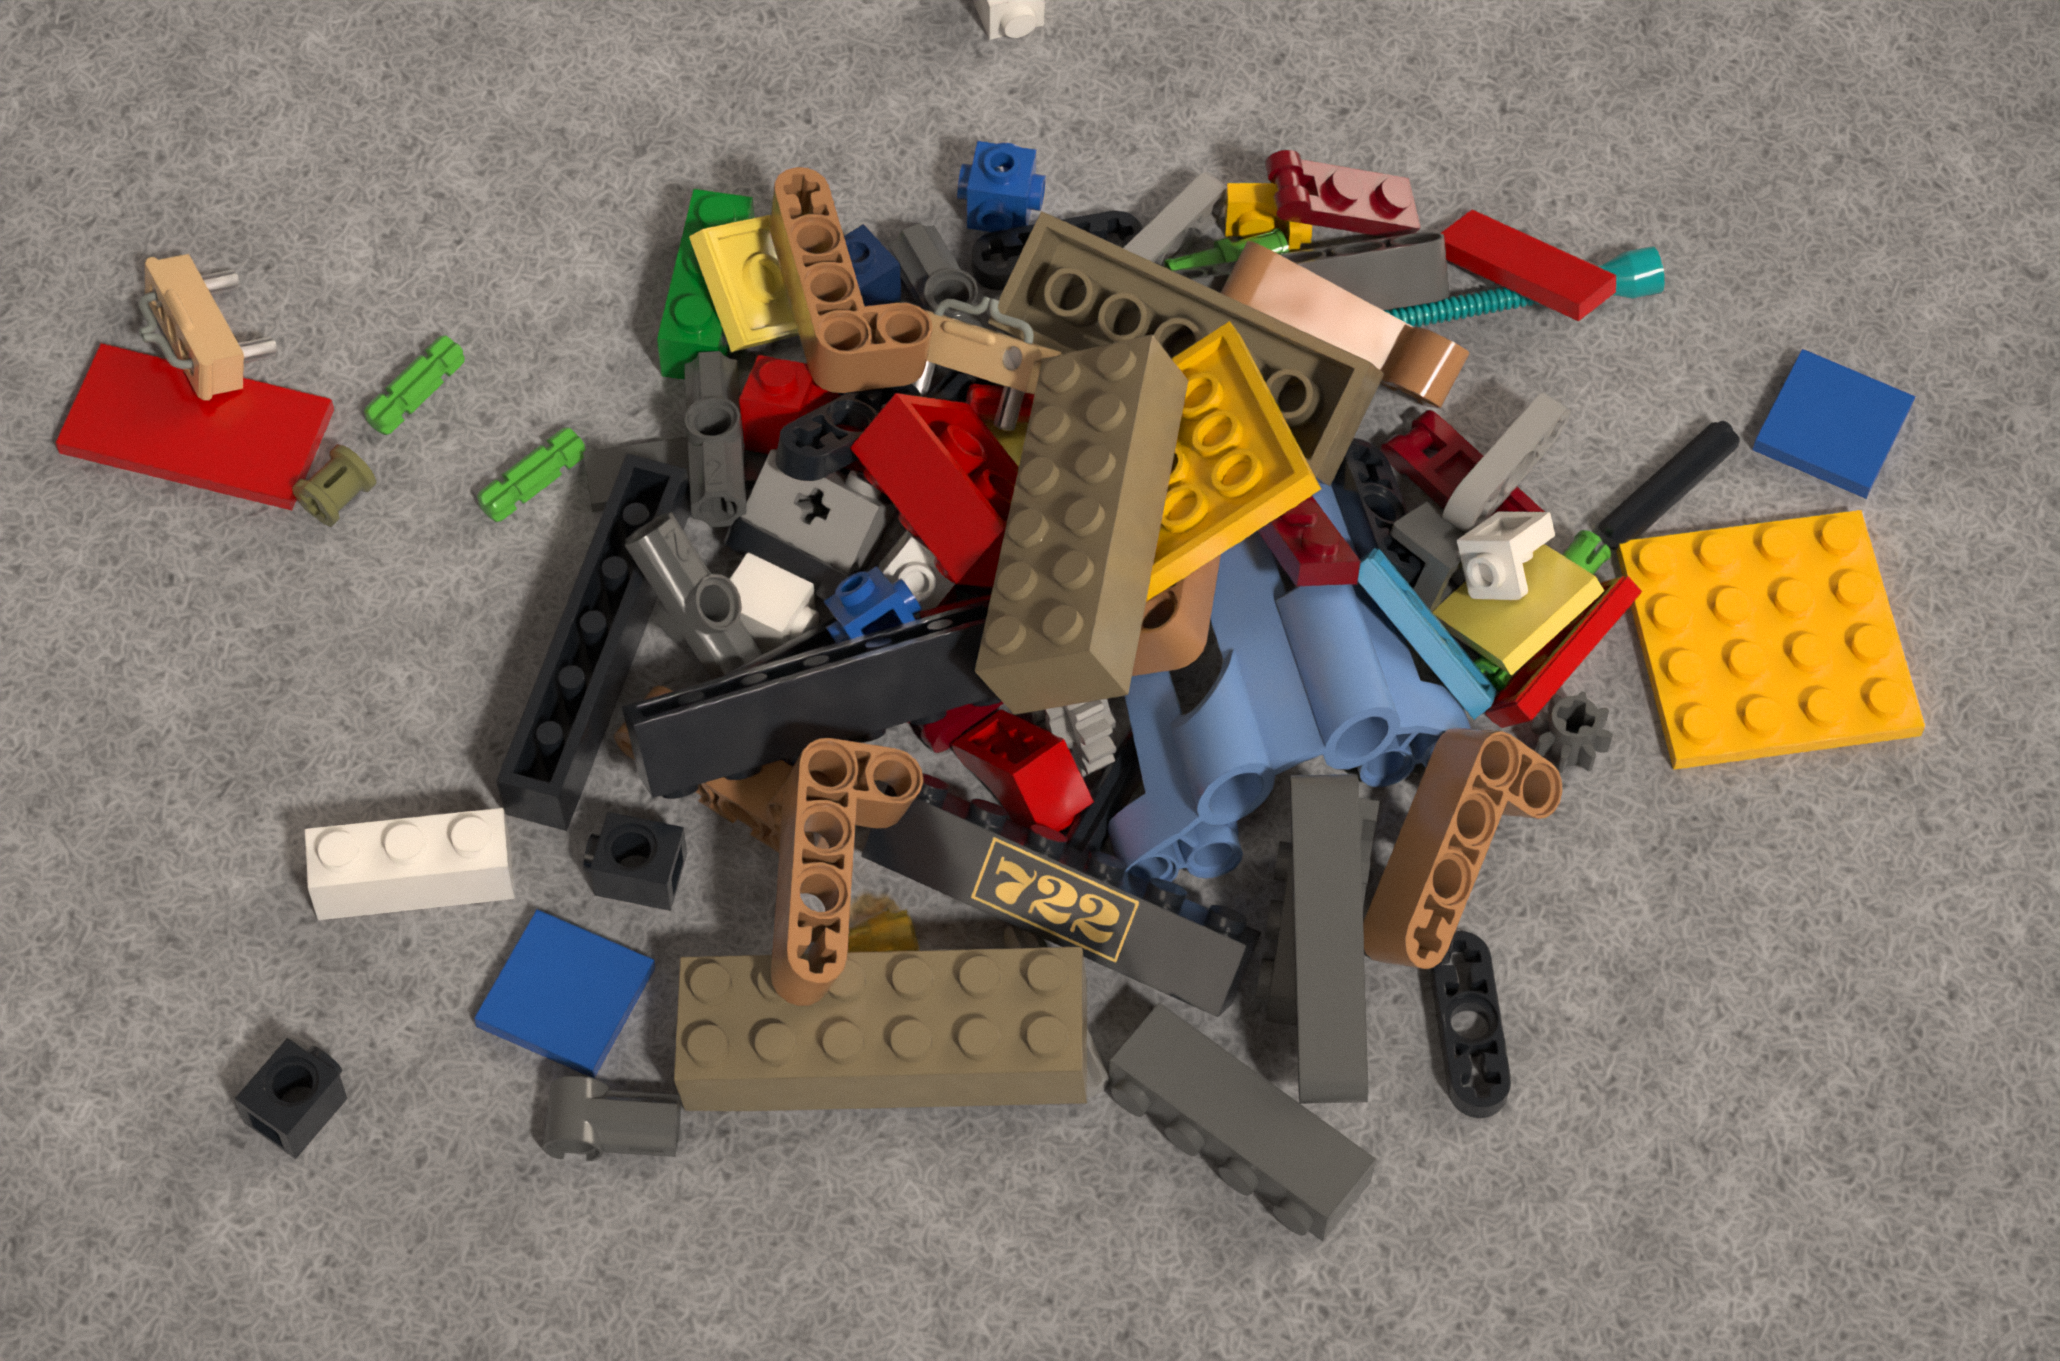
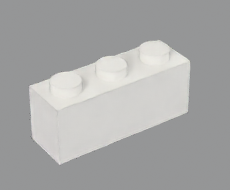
[305,808,515,920]

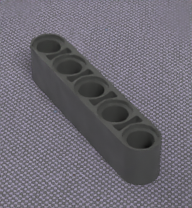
[1173,232,1450,310]
[1290,774,1368,1104]

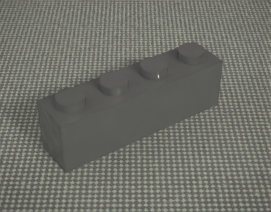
[1108,1003,1376,1242]

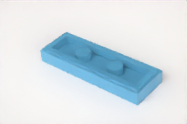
[1358,548,1497,720]

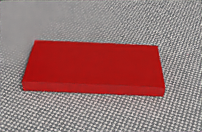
[55,343,334,511]

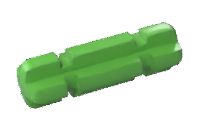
[364,335,465,435]
[477,427,585,522]

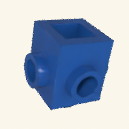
[957,141,1046,232]
[824,566,922,643]

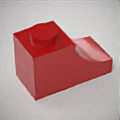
[739,355,879,472]
[951,709,1094,832]

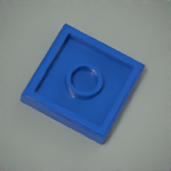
[1753,349,1916,499]
[474,909,655,1079]

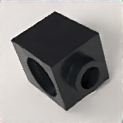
[583,811,687,911]
[234,1038,348,1159]

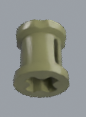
[292,444,377,527]

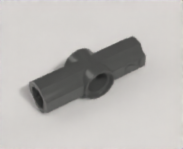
[888,222,1002,386]
[684,351,747,528]
[625,512,763,680]

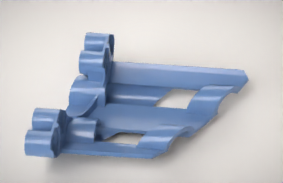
[1108,481,1471,882]

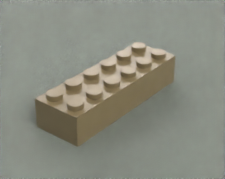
[988,211,1384,486]
[975,335,1188,715]
[674,947,1087,1111]

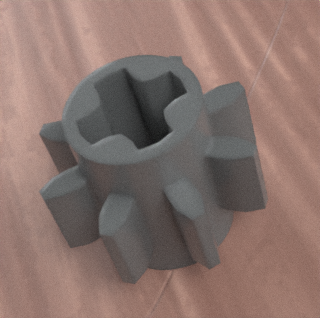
[1531,691,1613,773]

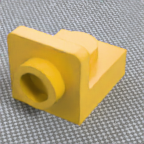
[1224,183,1312,252]

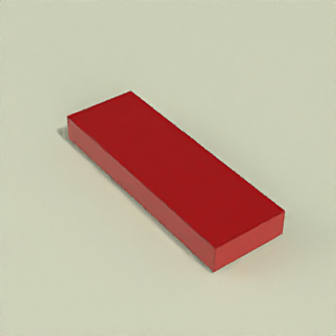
[1441,209,1616,321]
[1485,576,1642,728]

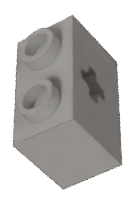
[742,449,897,573]

